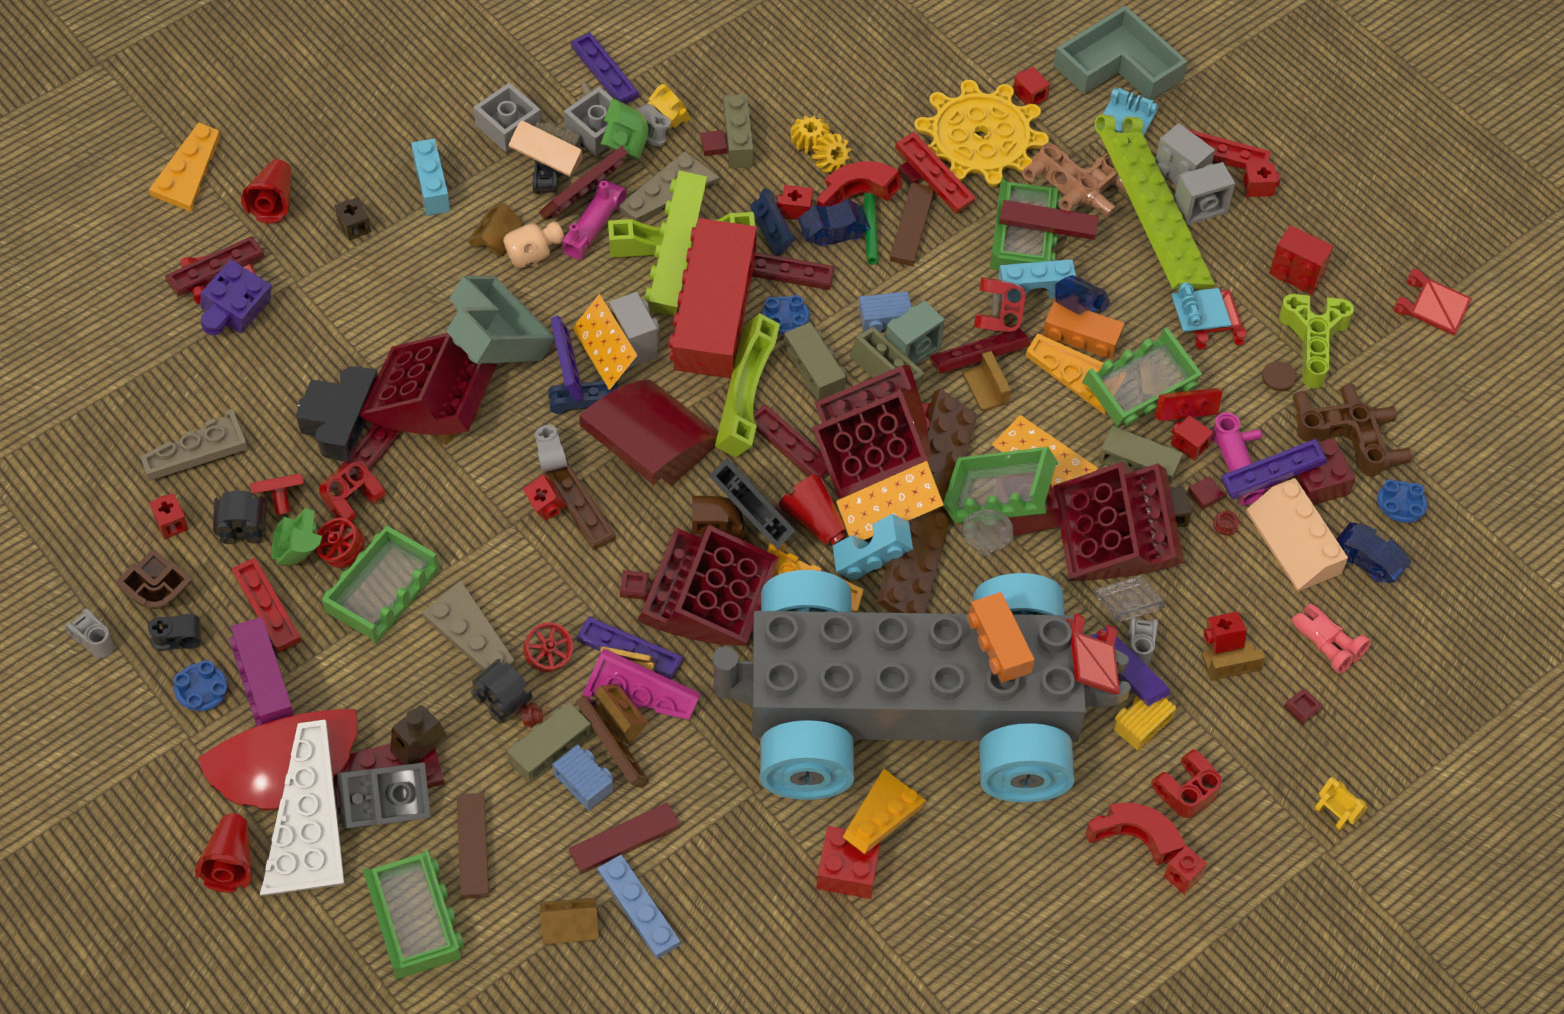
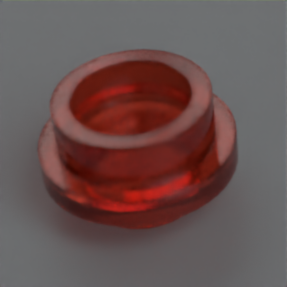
[1213,511,1239,536]
[522,702,543,729]

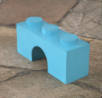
[411,139,450,216]
[998,260,1076,301]
[833,513,913,580]

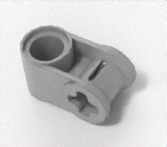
[635,104,671,146]
[535,425,568,473]
[64,608,114,658]
[1128,616,1158,666]

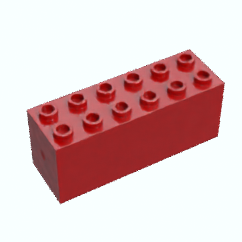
[669,218,757,379]

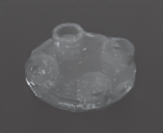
[962,509,1013,556]

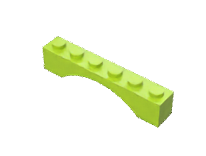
[608,212,755,258]
[715,313,780,458]

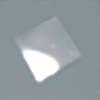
[1095,575,1165,623]

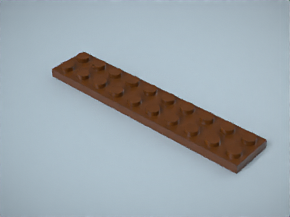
[877,389,977,613]

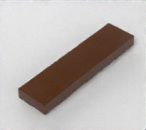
[890,183,935,266]
[544,460,616,551]
[575,696,649,788]
[457,793,489,899]

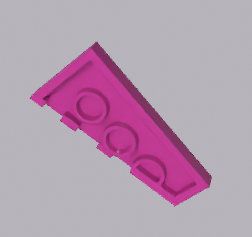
[582,648,701,720]

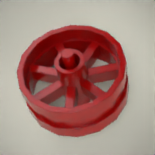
[315,517,365,568]
[523,622,573,673]

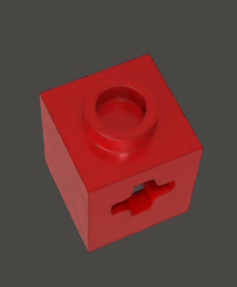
[1013,67,1050,105]
[1242,163,1280,197]
[777,185,813,222]
[1171,415,1213,461]
[523,474,567,520]
[149,493,189,540]
[1203,611,1247,654]
[1164,845,1207,895]

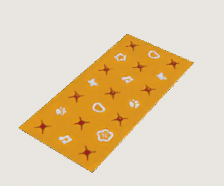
[572,294,637,390]
[991,415,1098,487]
[836,461,943,540]

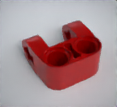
[974,277,1026,332]
[319,462,386,522]
[1151,749,1222,818]

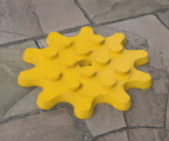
[914,80,1049,187]

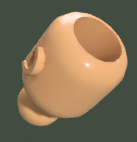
[503,222,565,269]

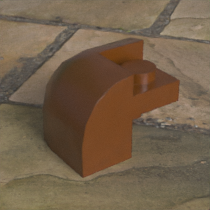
[692,496,744,541]
[116,548,193,609]

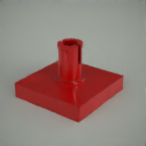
[250,473,304,515]

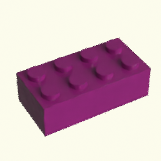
[229,617,294,726]

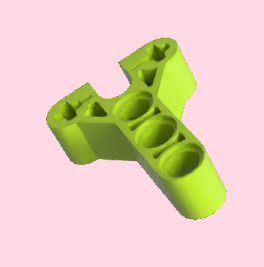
[1279,294,1354,389]

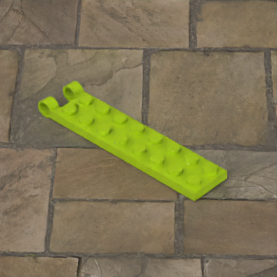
[1095,115,1215,290]

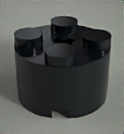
[213,491,267,544]
[471,659,533,723]

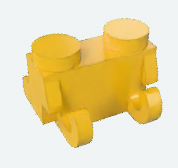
[647,84,691,129]
[1314,777,1368,831]

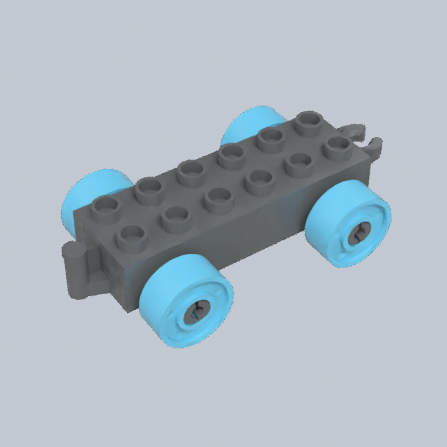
[712,570,1131,803]

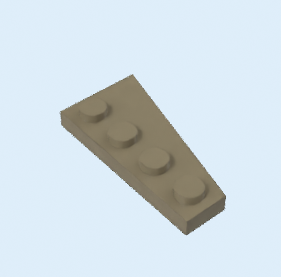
[618,152,719,222]
[141,408,248,481]
[422,580,515,671]

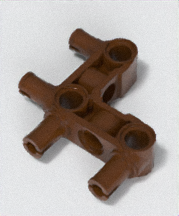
[1292,384,1412,477]

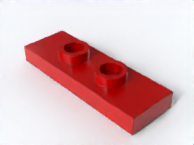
[1155,388,1223,421]

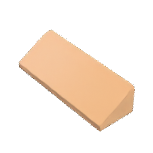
[509,120,582,177]

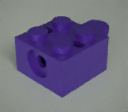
[201,259,271,335]

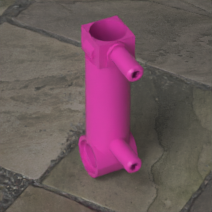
[562,180,627,261]
[1212,412,1281,506]

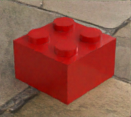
[1269,225,1334,295]
[816,826,881,899]

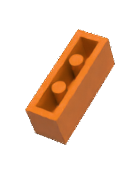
[1043,300,1125,359]
[967,592,1035,683]

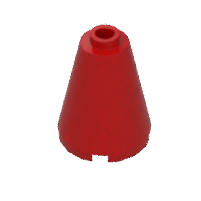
[241,159,292,224]
[778,474,846,546]
[195,813,252,893]

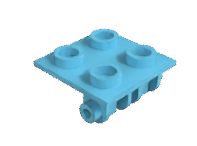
[1103,87,1159,136]
[1171,282,1231,332]

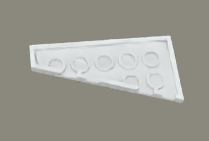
[260,720,345,896]

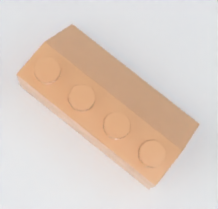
[1246,478,1348,592]

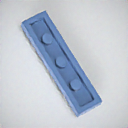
[598,855,680,960]

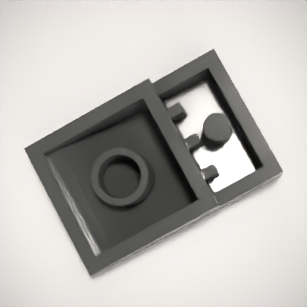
[336,763,431,828]

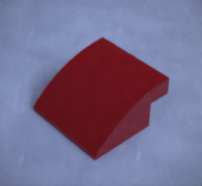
[360,333,498,435]
[812,365,930,499]
[579,380,718,486]
[1053,462,1184,581]
[636,525,779,646]

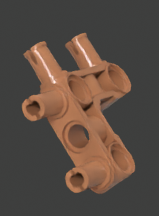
[1022,143,1129,218]

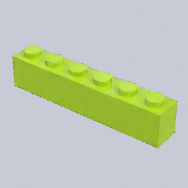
[645,170,707,316]

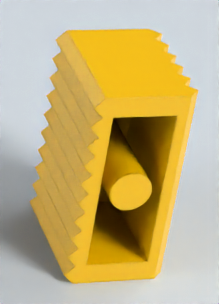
[1114,696,1176,751]

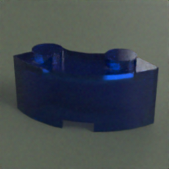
[797,199,870,246]
[1055,275,1110,315]
[1336,522,1411,583]

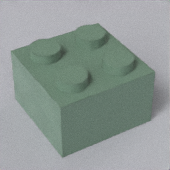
[886,301,944,365]

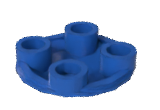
[762,295,810,334]
[1377,479,1428,523]
[174,660,228,711]

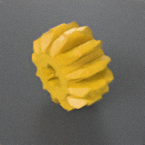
[791,115,830,155]
[811,133,852,173]

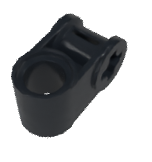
[533,160,558,194]
[148,614,201,651]

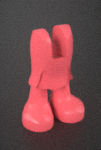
[1291,604,1372,674]

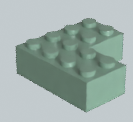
[1054,6,1188,100]
[446,276,555,364]

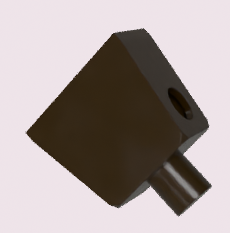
[390,705,448,765]

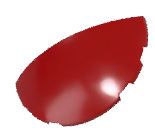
[198,709,358,811]

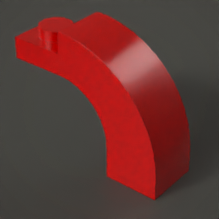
[817,161,903,218]
[1085,803,1186,866]

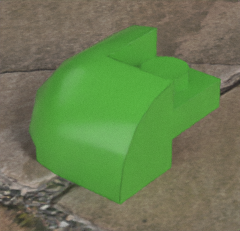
[601,99,649,161]
[272,508,322,566]

